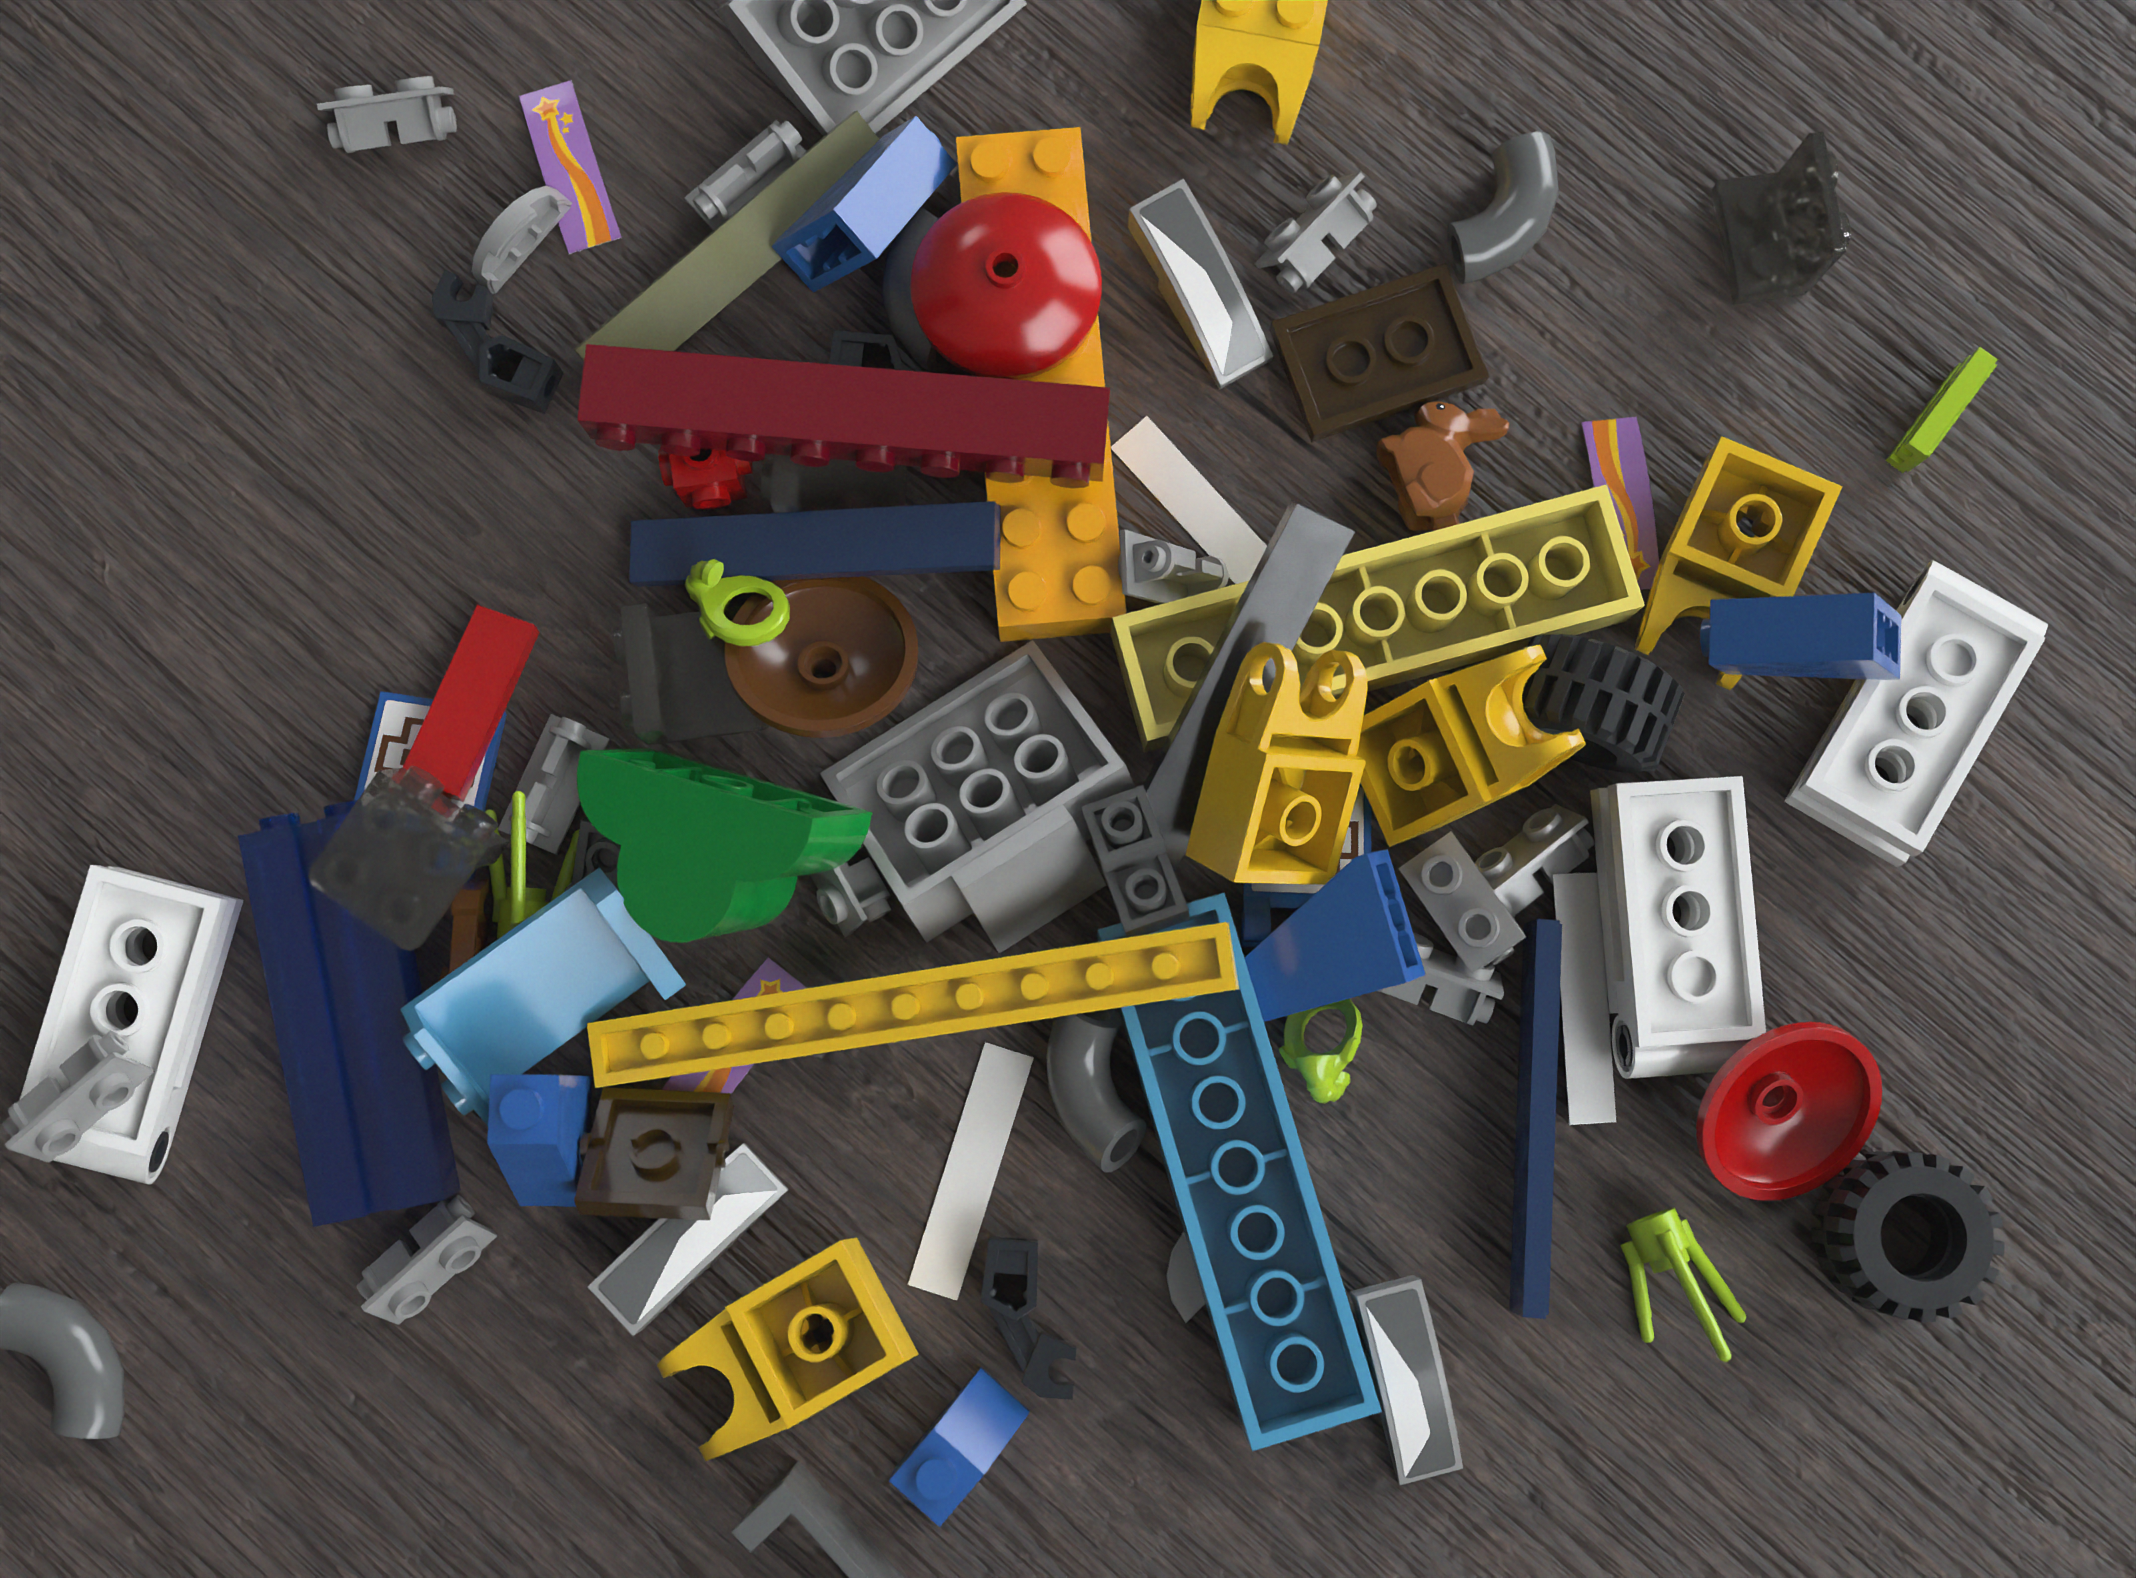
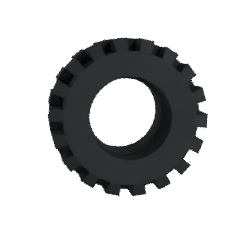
[1522,634,1685,773]
[1811,1151,2005,1322]

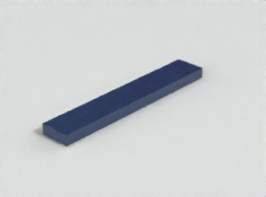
[629,501,1001,587]
[1509,919,1562,1319]

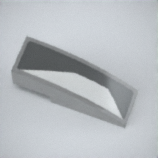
[1128,179,1273,390]
[588,1143,789,1336]
[1350,1275,1463,1485]

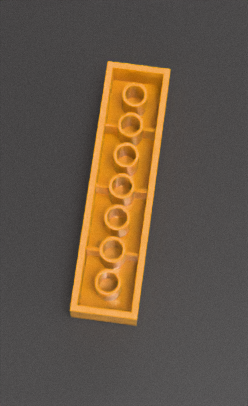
[956,127,1126,642]

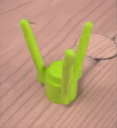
[483,791,580,938]
[1620,1207,1746,1362]

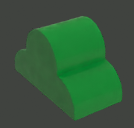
[577,748,873,943]

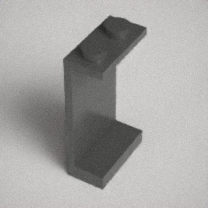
[732,1460,904,1578]

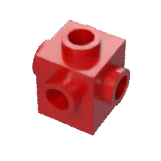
[658,448,753,509]

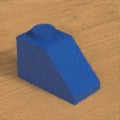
[889,1367,1030,1527]

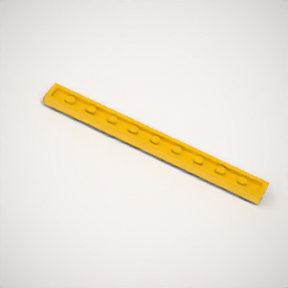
[587,922,1239,1088]

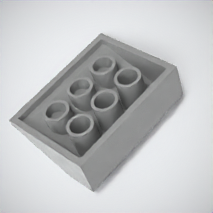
[715,0,1027,137]
[820,640,1135,943]

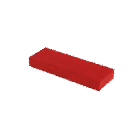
[399,605,540,802]

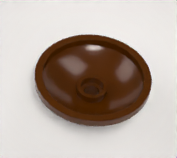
[725,576,918,738]

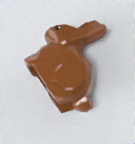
[1376,402,1509,531]

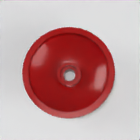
[910,192,1102,380]
[1696,1022,1882,1201]

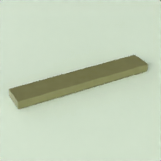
[573,111,879,362]

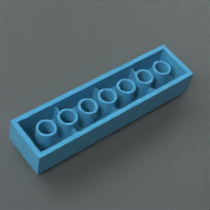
[1097,893,1382,1451]

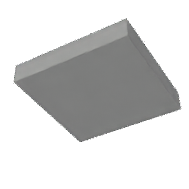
[950,804,1106,953]

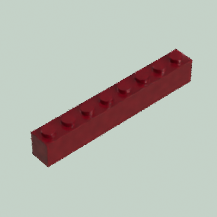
[577,344,1110,488]

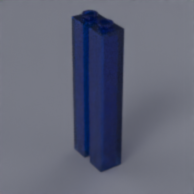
[238,800,461,1227]

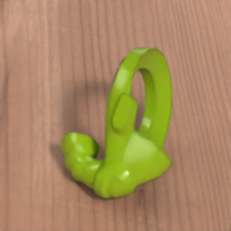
[685,559,790,646]
[1279,998,1362,1103]

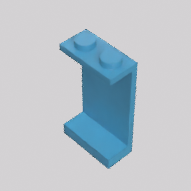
[400,867,686,1126]

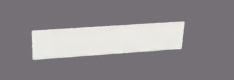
[1111,416,1267,584]
[1553,873,1616,1125]
[908,1042,1034,1300]

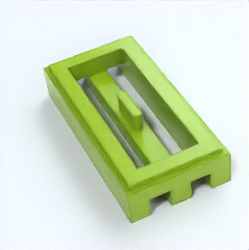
[1885,347,1998,473]

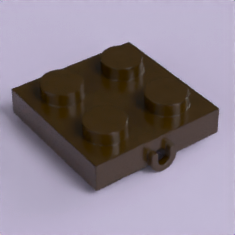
[574,1087,734,1221]

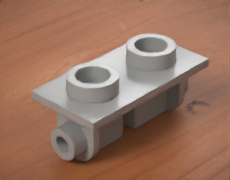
[317,76,457,153]
[685,120,806,230]
[1254,172,1377,294]
[1118,530,1229,604]
[498,714,610,855]
[810,799,891,937]
[1475,804,1595,917]
[1399,831,1526,974]
[1378,932,1504,1025]
[3,1030,154,1163]
[357,1195,498,1325]

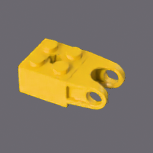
[1190,0,1328,145]
[1635,436,1843,690]
[1185,642,1367,885]
[1357,644,1586,847]
[657,1238,919,1461]

